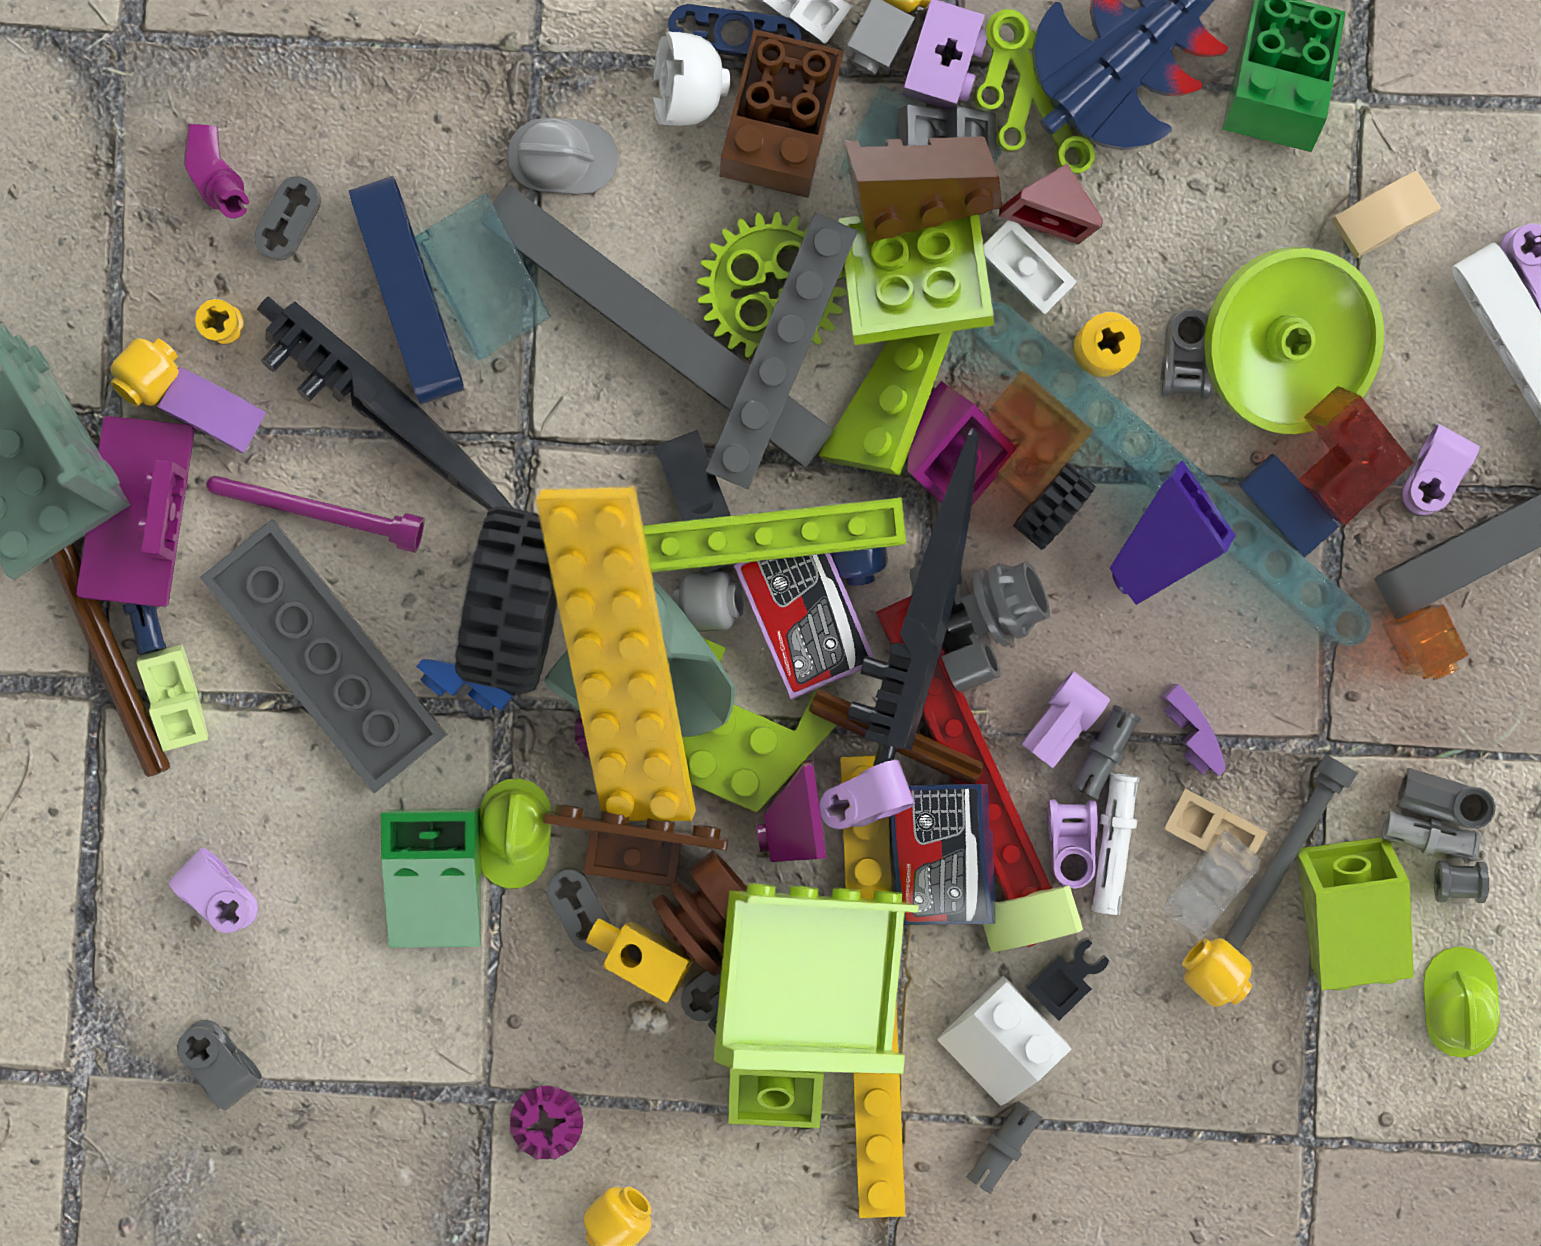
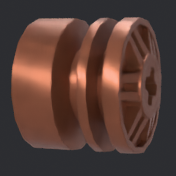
[652,850,747,976]

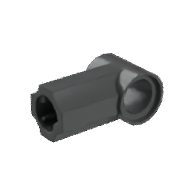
[1396,768,1496,829]

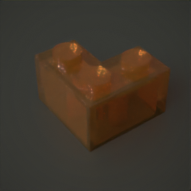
[989,370,1094,504]

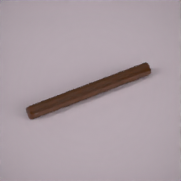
[50,543,170,777]

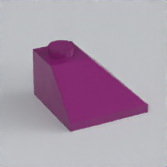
[907,381,1019,505]
[756,760,827,862]

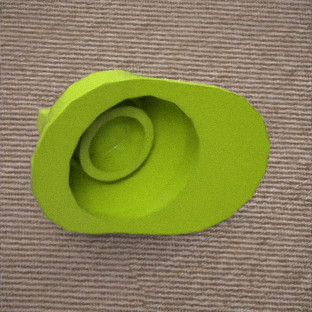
[480,778,552,889]
[1423,946,1500,1058]

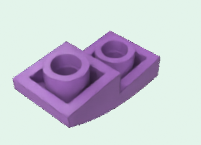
[156,367,266,453]
[1160,684,1226,776]

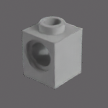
[846,0,915,76]

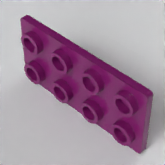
[76,416,195,608]

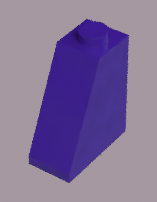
[1109,460,1236,605]

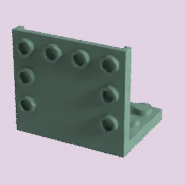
[0,323,131,580]

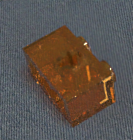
[1383,605,1469,680]

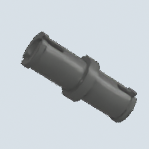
[1071,705,1141,800]
[966,1100,1043,1194]

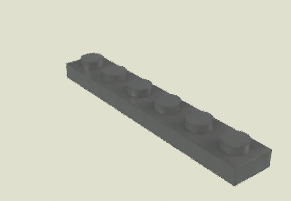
[705,212,858,490]

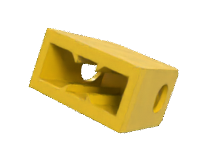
[586,918,693,1003]

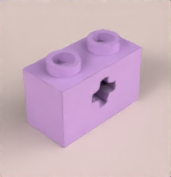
[902,0,987,110]

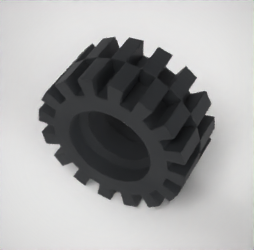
[1013,463,1096,550]

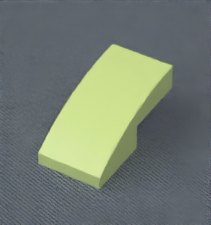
[136,644,208,752]
[983,885,1083,953]

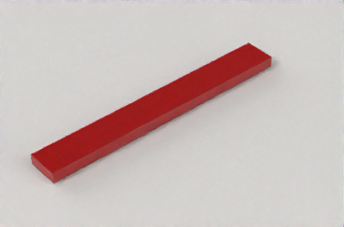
[875,595,1052,948]

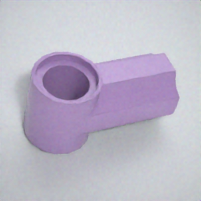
[1021,670,1110,768]

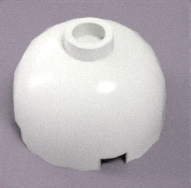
[653,32,730,126]

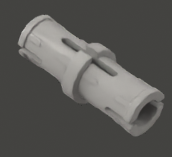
[1381,811,1481,861]

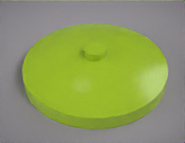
[1204,247,1384,434]

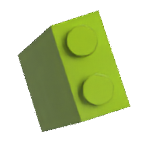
[1296,837,1414,991]

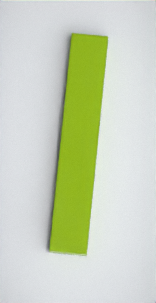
[642,498,907,573]

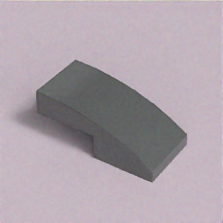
[898,105,996,159]

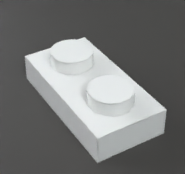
[983,220,1077,316]

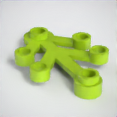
[974,9,1095,175]

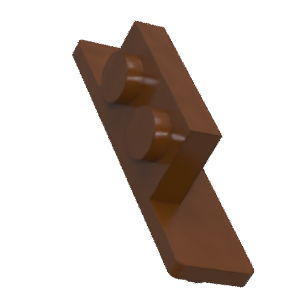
[543,804,729,886]

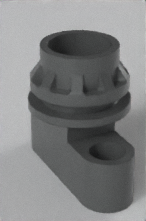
[910,562,1050,692]

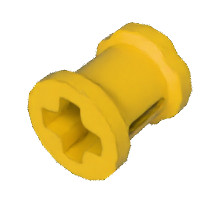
[195,299,245,345]

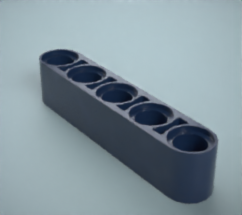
[349,176,465,405]

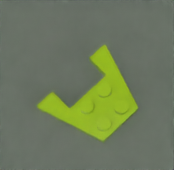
[682,637,837,813]

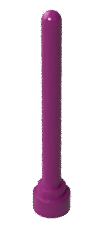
[206,476,425,553]

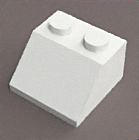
[937,976,1072,1106]

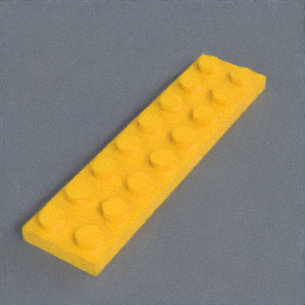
[536,487,696,821]

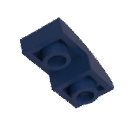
[1238,453,1339,558]

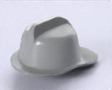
[507,118,618,194]

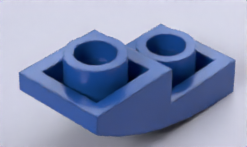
[416,659,516,711]

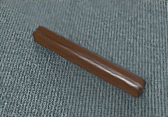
[809,690,983,784]

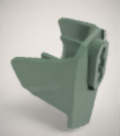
[544,579,735,737]

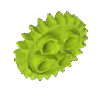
[697,212,847,360]

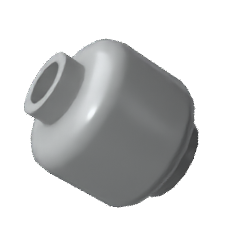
[672,570,744,632]

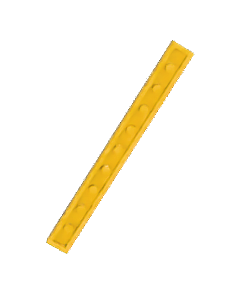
[840,755,905,1218]

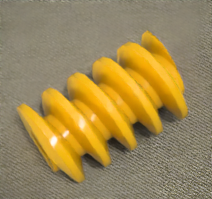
[1073,312,1141,377]

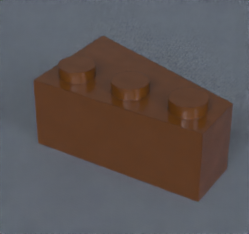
[844,137,1003,243]

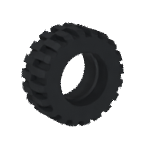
[455,506,558,694]

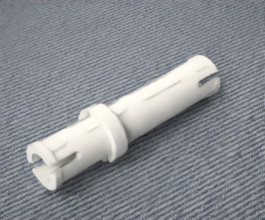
[1091,773,1140,915]

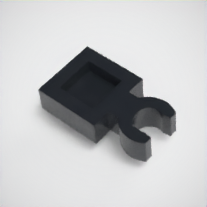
[1026,938,1109,1021]

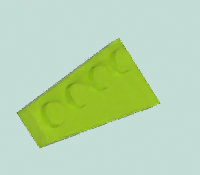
[818,331,953,476]

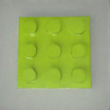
[839,215,994,345]

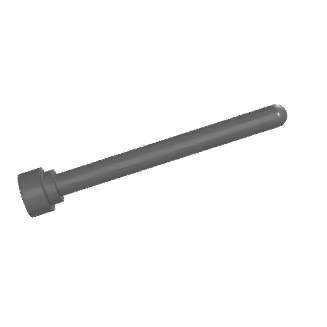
[1225,754,1358,951]

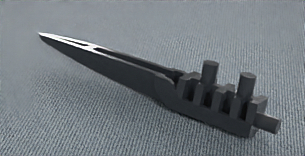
[257,296,514,510]
[848,428,979,766]

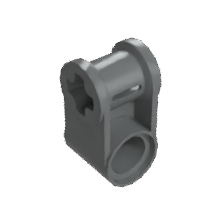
[177,1020,263,1110]

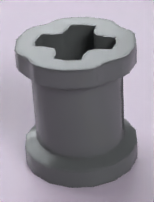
[1434,861,1489,903]

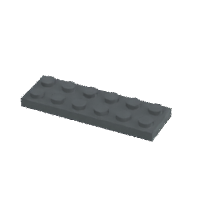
[200,519,448,793]

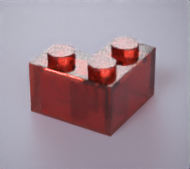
[1298,386,1414,525]

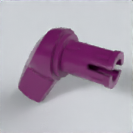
[184,124,249,219]

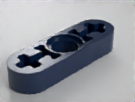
[668,4,801,58]

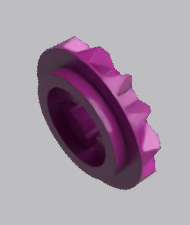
[510,1086,583,1160]

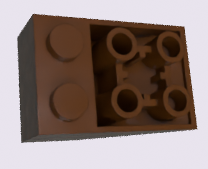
[719,29,844,198]

